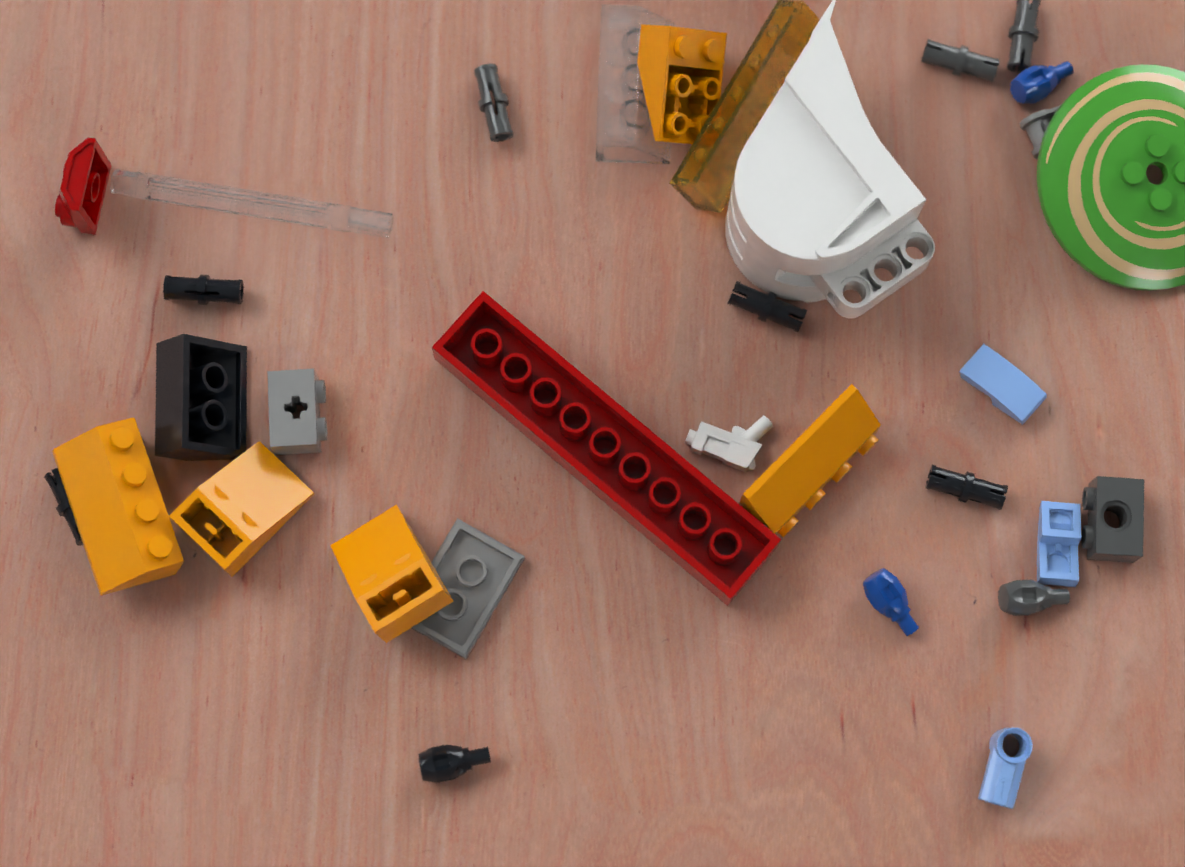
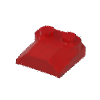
[55,137,112,235]

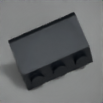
[155,334,247,461]

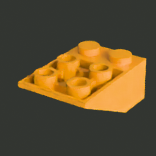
[637,24,727,146]
[169,441,315,577]
[330,504,454,643]

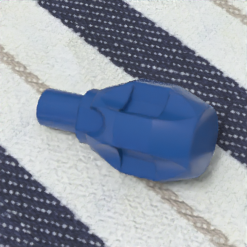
[1010,61,1073,104]
[863,568,919,636]

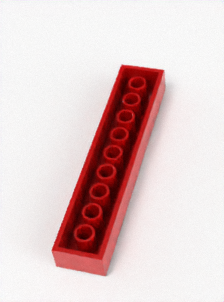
[432,291,782,606]

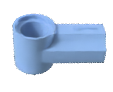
[978,727,1033,809]

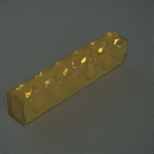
[669,0,820,213]

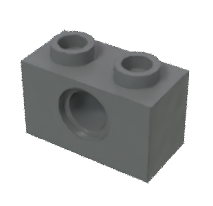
[1081,476,1144,563]

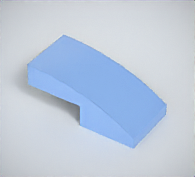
[959,344,1047,425]
[1037,501,1082,587]

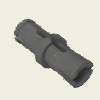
[1007,0,1041,73]
[921,39,1000,82]
[474,64,513,142]

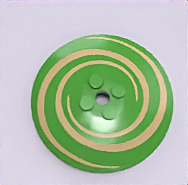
[1037,64,1185,291]

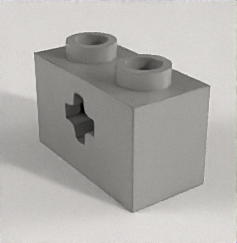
[267,368,328,455]

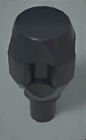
[418,745,491,782]

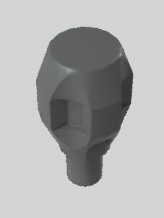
[998,580,1070,616]

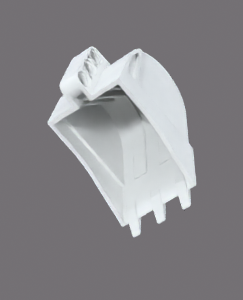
[725,0,935,318]

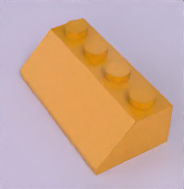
[739,384,881,538]
[52,417,184,596]

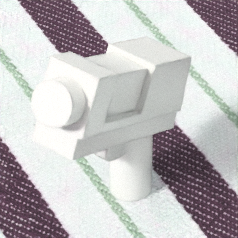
[685,415,774,472]

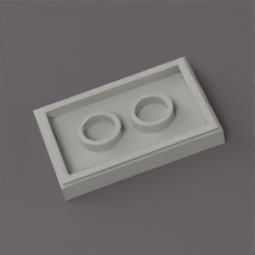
[412,518,525,659]

